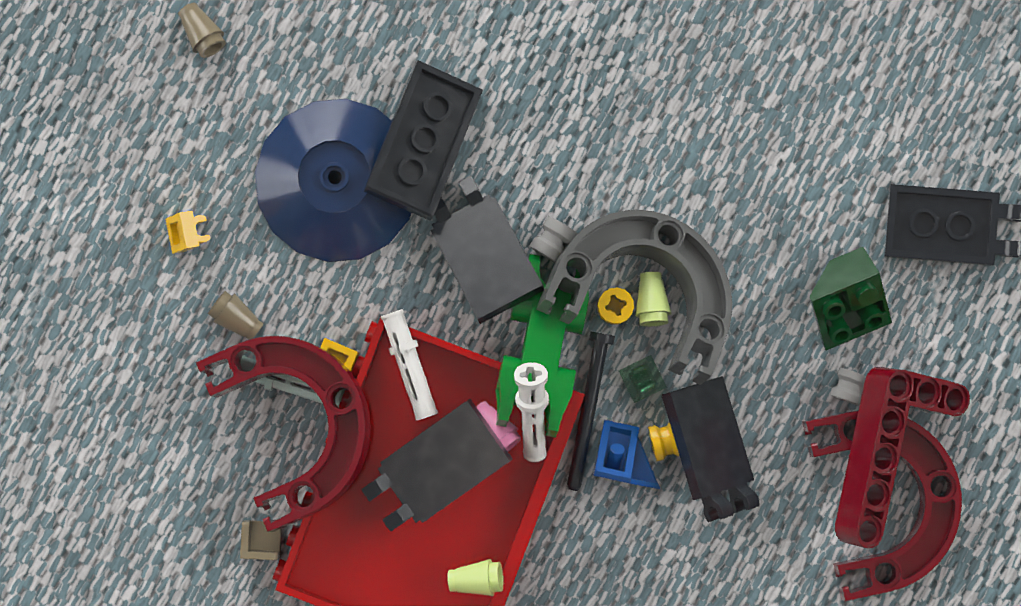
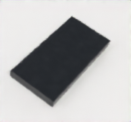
[364,60,483,221]

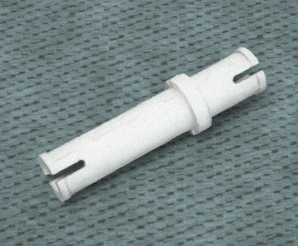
[381,309,438,421]

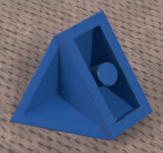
[592,420,661,490]

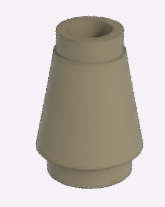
[178,2,226,58]
[207,291,264,339]

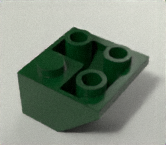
[809,247,892,351]

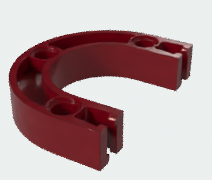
[196,336,371,532]
[802,410,962,601]

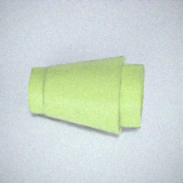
[635,272,671,327]
[448,559,503,596]

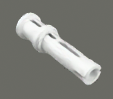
[514,363,549,462]

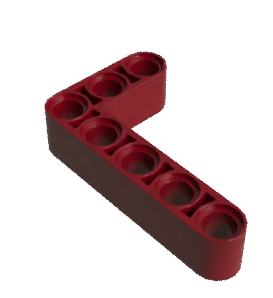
[835,367,970,548]

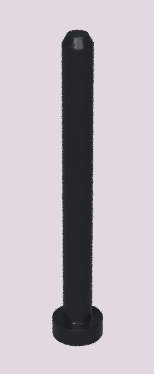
[567,331,615,491]

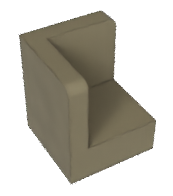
[240,520,282,560]

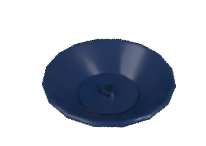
[255,98,412,262]

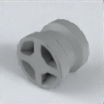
[830,368,866,406]

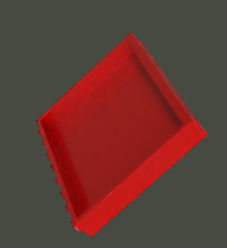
[273,316,585,606]

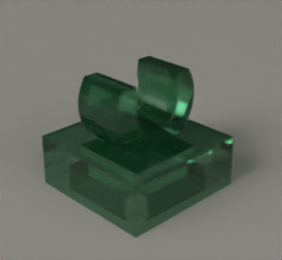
[618,355,667,403]

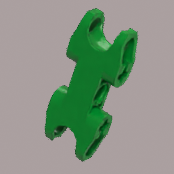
[495,254,589,437]

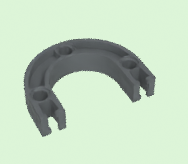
[536,210,732,385]

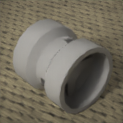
[529,215,578,263]

